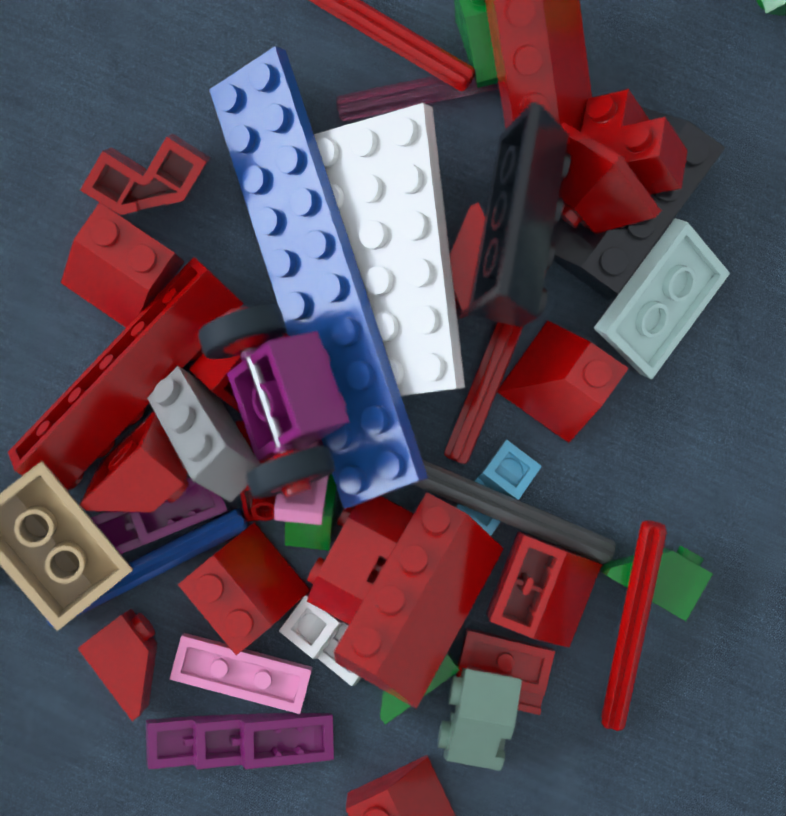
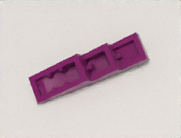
[91,477,227,554]
[146,713,334,769]

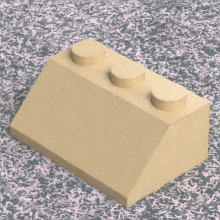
[0,461,133,631]

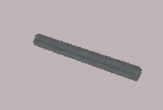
[413,460,616,564]

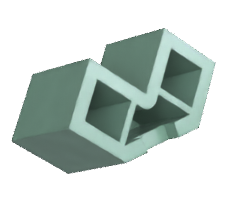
[437,668,522,771]

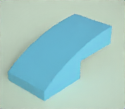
[455,439,542,536]

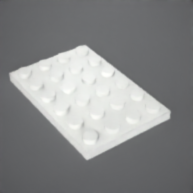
[314,103,465,396]

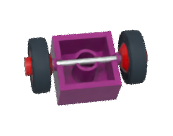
[198,304,349,498]

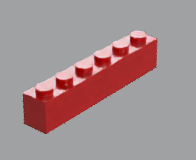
[8,257,244,491]

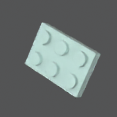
[594,218,730,380]

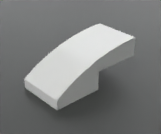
[279,595,361,686]

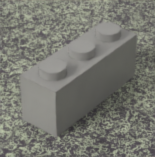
[147,366,261,502]

